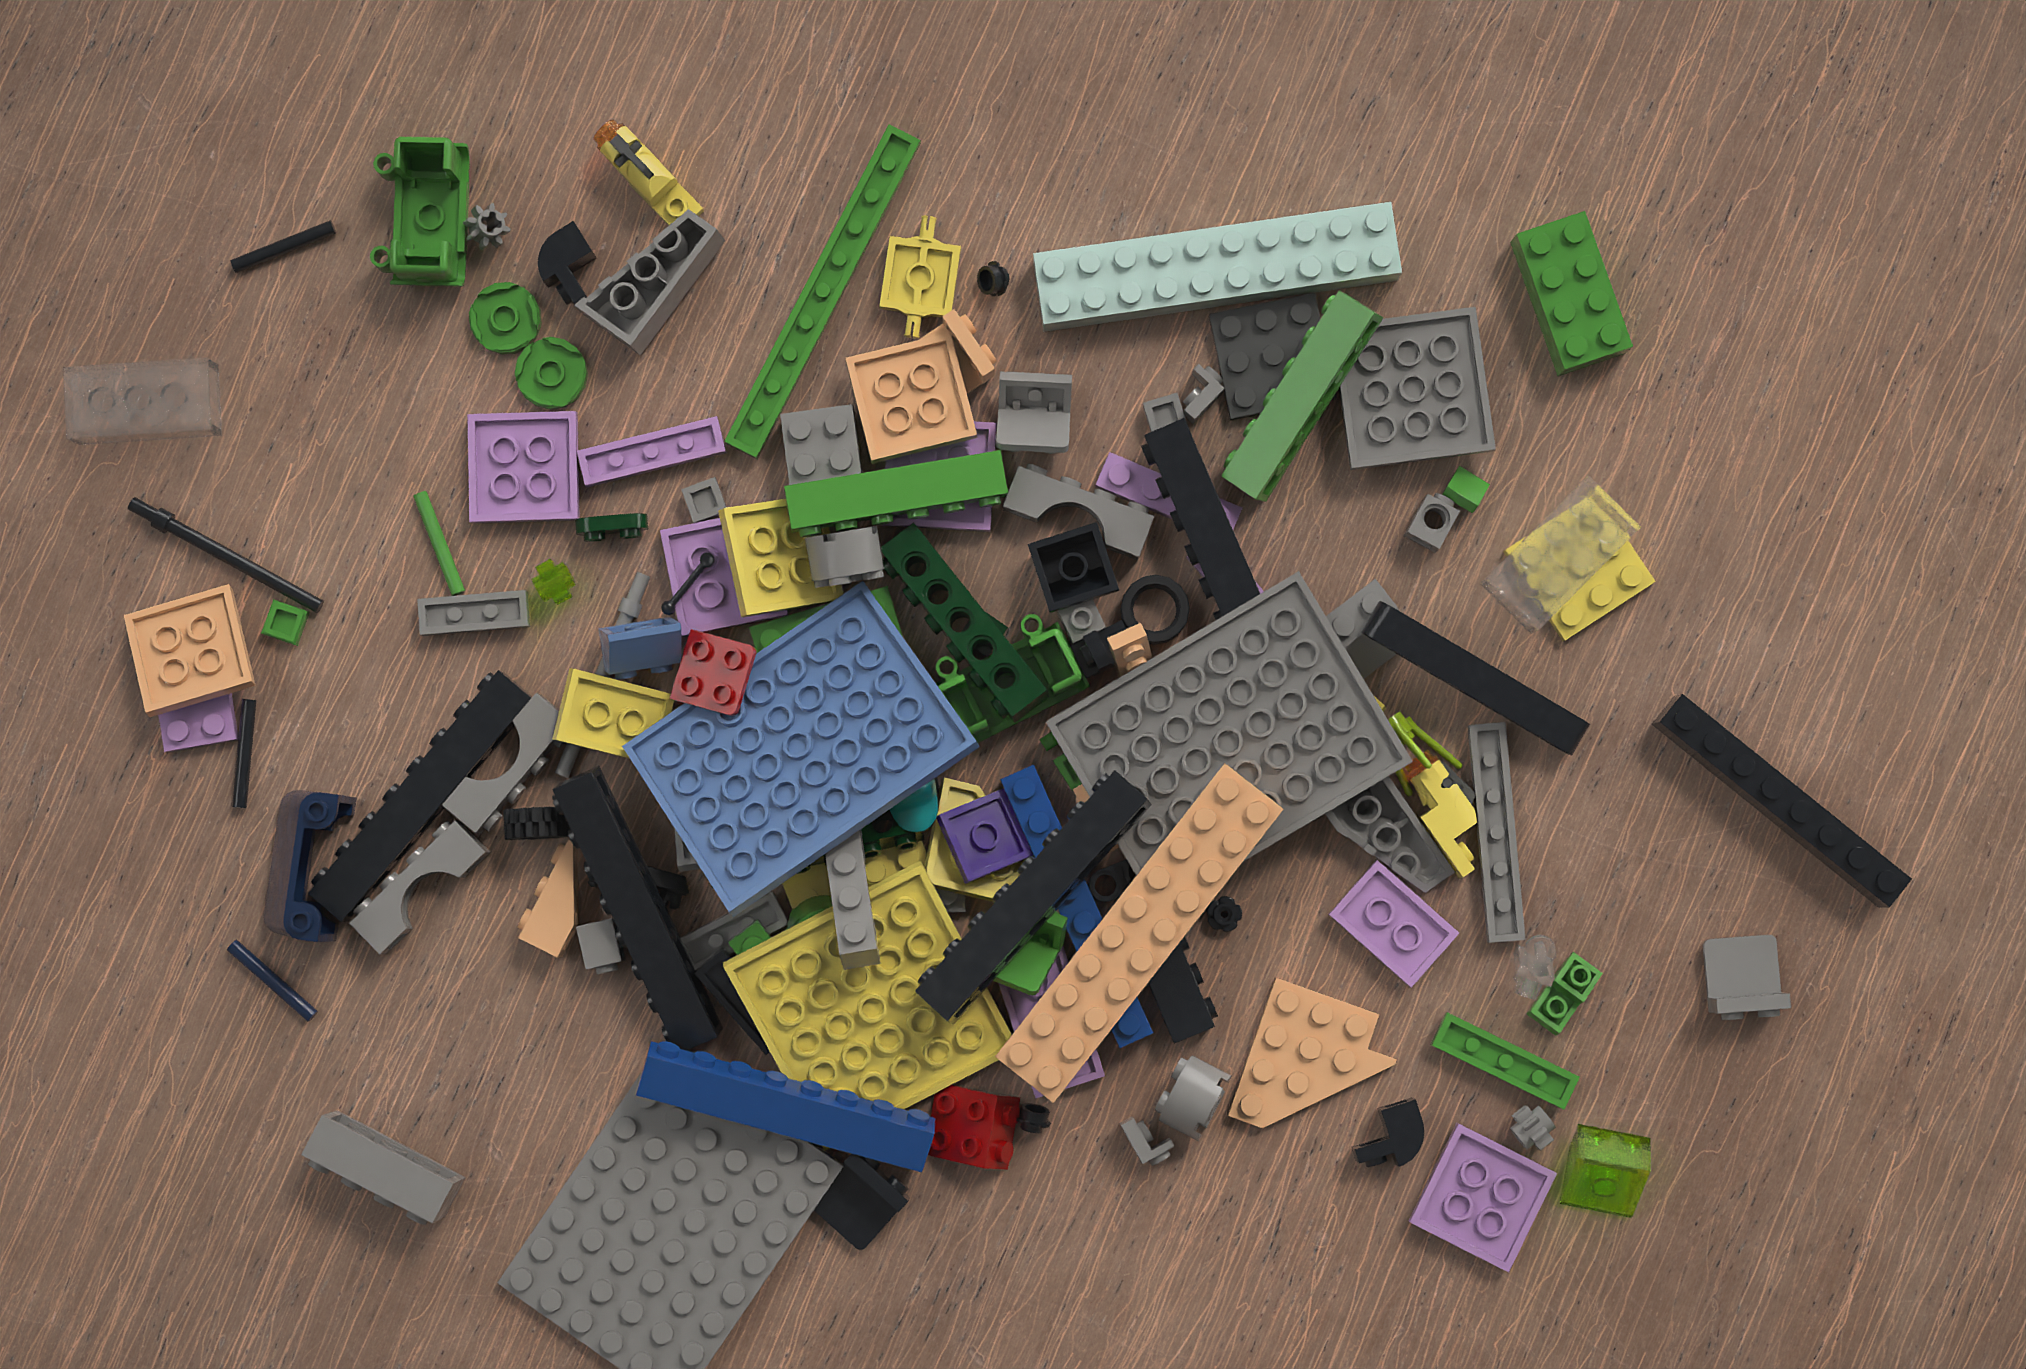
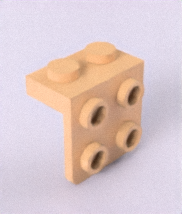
[919,309,997,394]

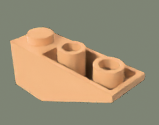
[518,840,579,958]

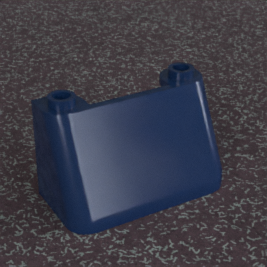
[264,790,357,942]

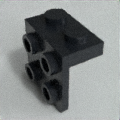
[814,1153,910,1250]

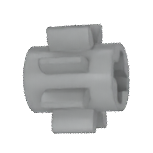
[463,203,511,250]
[1510,1105,1556,1151]

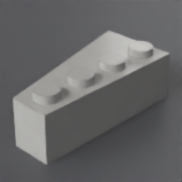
[574,209,725,355]

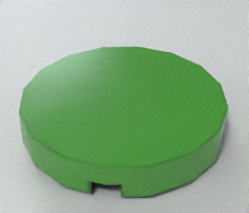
[469,282,542,355]
[515,337,588,410]

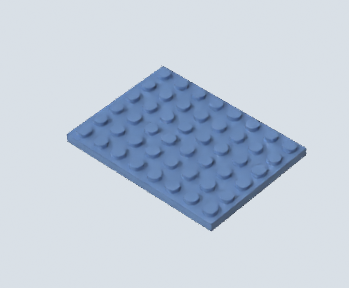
[622,581,980,917]

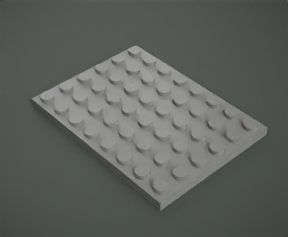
[1046,571,1413,876]
[497,1040,844,1369]

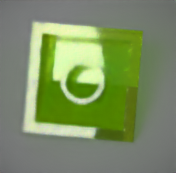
[1560,1124,1651,1218]

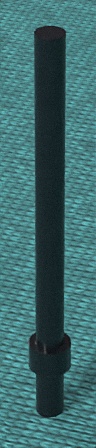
[128,497,324,613]

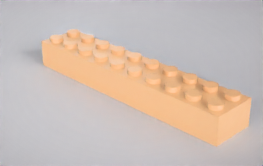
[995,763,1284,1103]

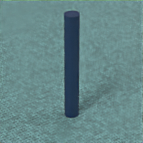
[227,939,318,1022]

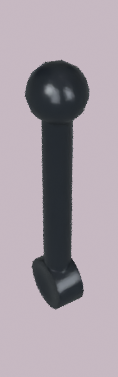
[661,553,715,615]

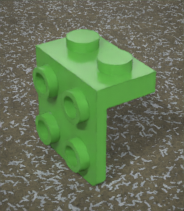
[993,902,1068,995]

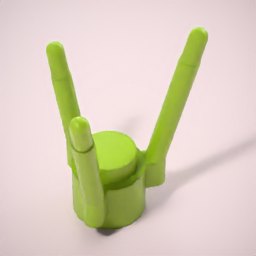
[1388,711,1463,796]

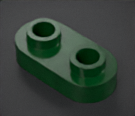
[575,513,648,542]

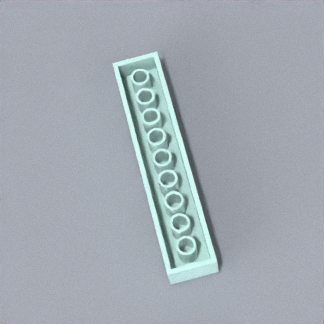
[1033,202,1402,332]

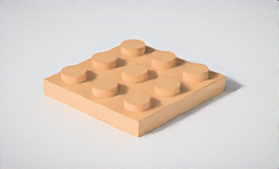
[845,332,977,464]
[124,584,256,717]

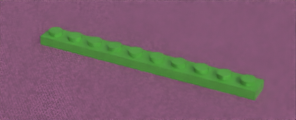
[724,124,921,460]

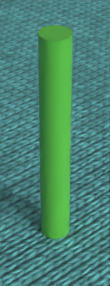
[413,491,465,596]

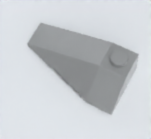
[1325,776,1455,893]

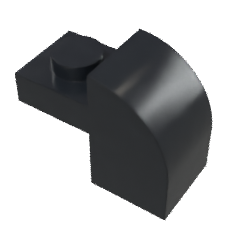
[538,221,597,305]
[1070,620,1126,678]
[1351,1097,1424,1167]

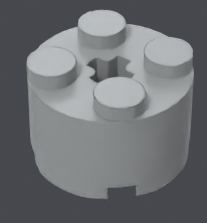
[805,526,884,588]
[1155,1055,1232,1141]

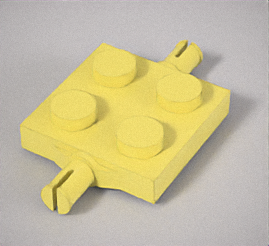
[879,215,961,339]

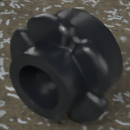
[977,261,1010,296]
[1206,896,1242,932]
[1017,1103,1051,1133]

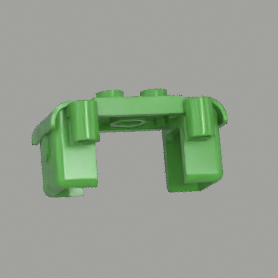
[370,136,470,287]
[936,614,1090,743]

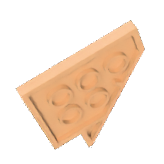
[1227,978,1397,1128]

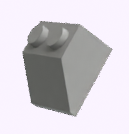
[1326,579,1400,679]

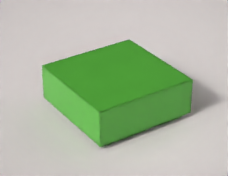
[1442,466,1490,513]
[261,599,310,646]

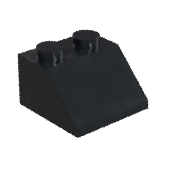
[1028,522,1119,613]

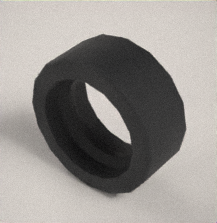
[1120,575,1190,645]

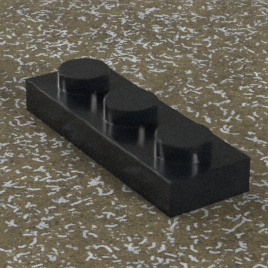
[694,947,770,1055]

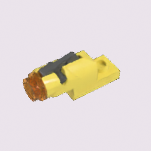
[593,119,704,225]
[1405,749,1477,878]

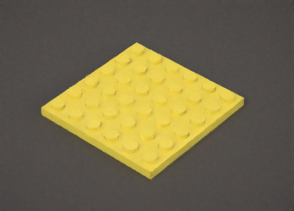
[723,860,1012,1151]

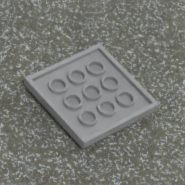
[1339,307,1496,470]

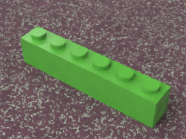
[1221,290,1384,502]
[784,450,1008,537]

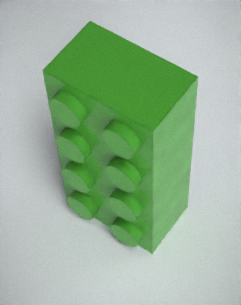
[1510,211,1633,376]

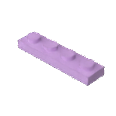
[577,416,727,487]
[1095,452,1242,529]

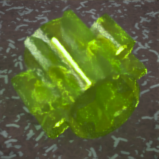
[531,559,576,605]

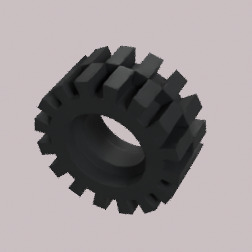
[503,807,570,840]

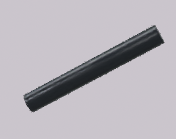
[230,220,336,273]
[232,699,257,808]

